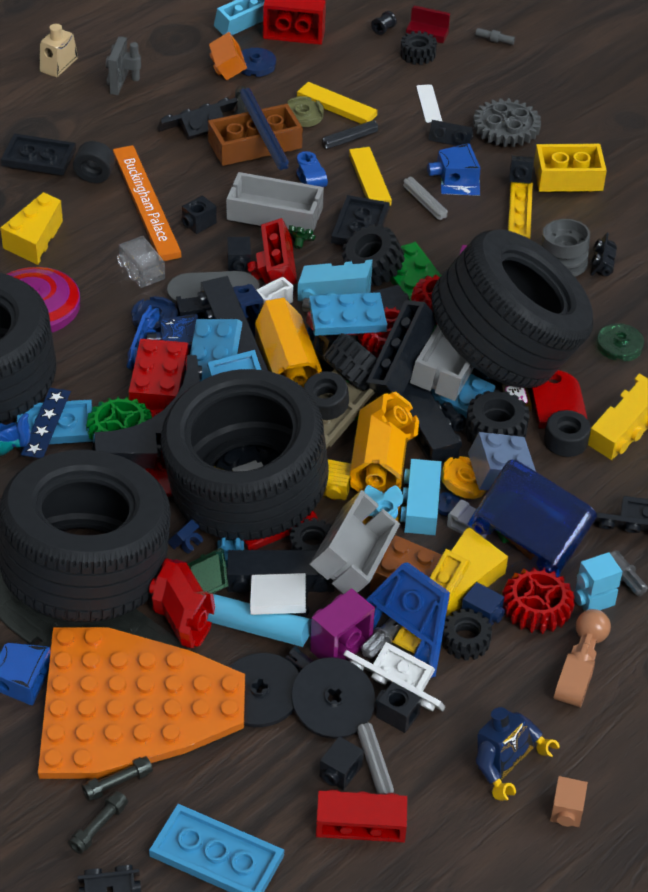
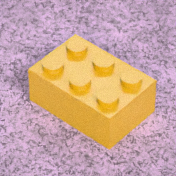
[534,144,607,192]

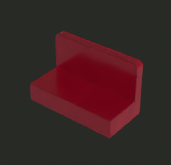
[406,6,450,44]

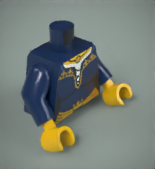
[476,707,560,801]

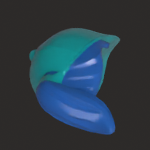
[0,413,30,456]

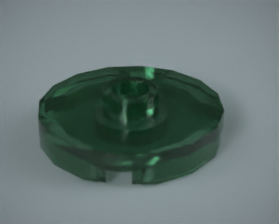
[597,323,645,361]

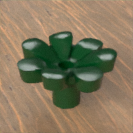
[288,225,316,249]

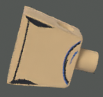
[40,24,78,77]

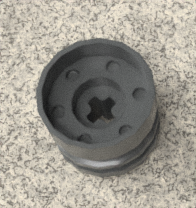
[542,219,590,276]

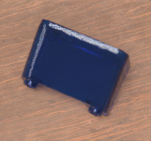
[468,459,597,577]

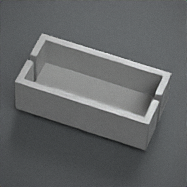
[226,172,324,231]
[410,325,474,401]
[310,490,400,594]

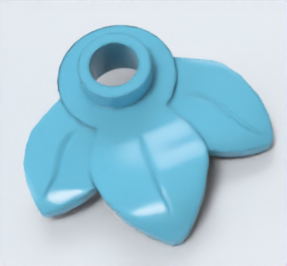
[364,485,403,519]

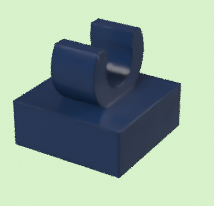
[168,519,203,554]

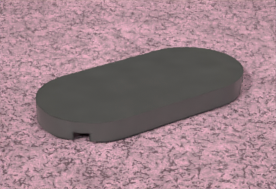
[167,271,259,304]

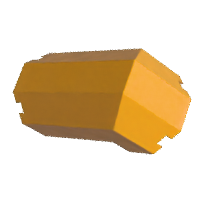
[255,298,322,388]
[350,392,419,493]

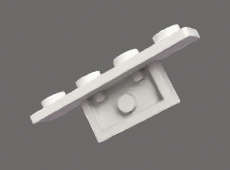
[343,642,445,712]

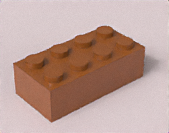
[208,104,303,166]

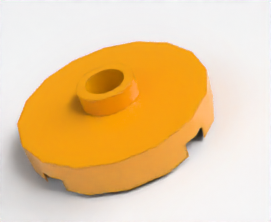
[440,456,487,499]

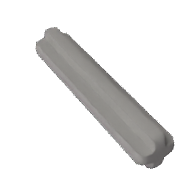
[403,177,448,220]
[357,723,394,794]

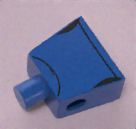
[427,143,481,186]
[0,643,51,706]

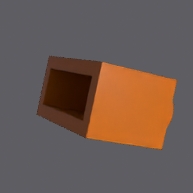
[209,32,247,80]

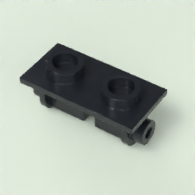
[428,120,474,146]
[590,232,617,276]
[78,865,141,892]

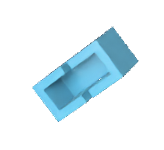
[574,552,623,611]

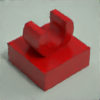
[247,251,272,284]

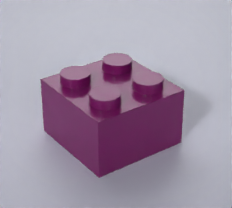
[310,588,375,660]

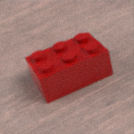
[263,0,326,45]
[129,338,189,410]

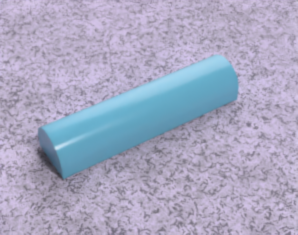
[207,594,312,647]

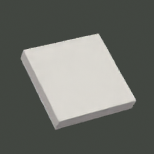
[250,573,306,615]

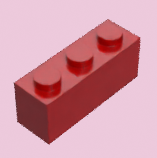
[261,218,298,285]
[316,790,407,843]

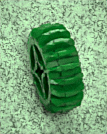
[86,396,152,440]

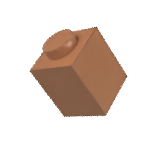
[550,776,588,827]

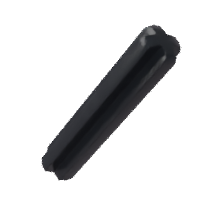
[322,120,378,149]

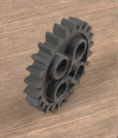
[473,98,541,147]

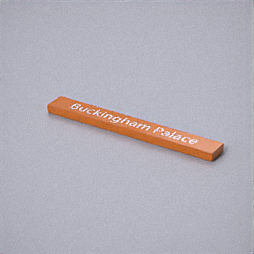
[113,145,181,262]

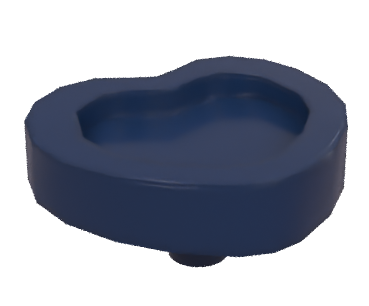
[438,492,460,516]

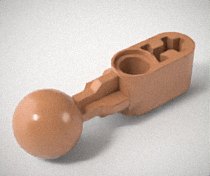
[554,609,611,708]

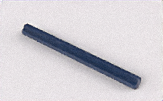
[240,88,289,170]

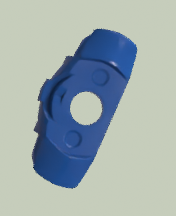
[127,305,160,370]

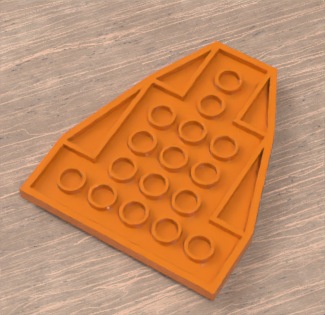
[38,627,245,779]

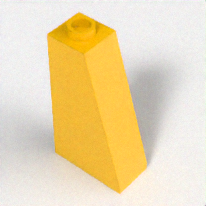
[445,527,508,620]

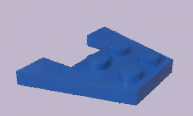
[366,563,450,678]

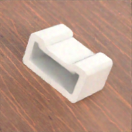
[257,277,293,303]

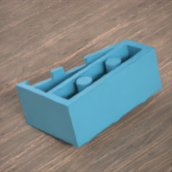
[298,260,372,302]

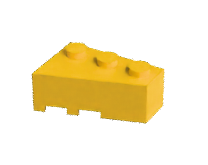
[0,192,63,265]
[588,373,648,460]

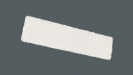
[416,85,442,123]

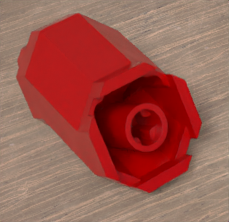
[149,558,215,648]

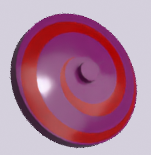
[7,267,81,333]

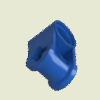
[296,151,328,187]

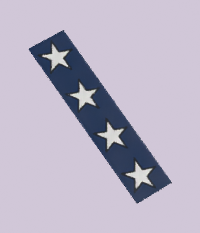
[21,388,71,458]

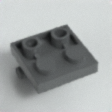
[106,37,141,95]

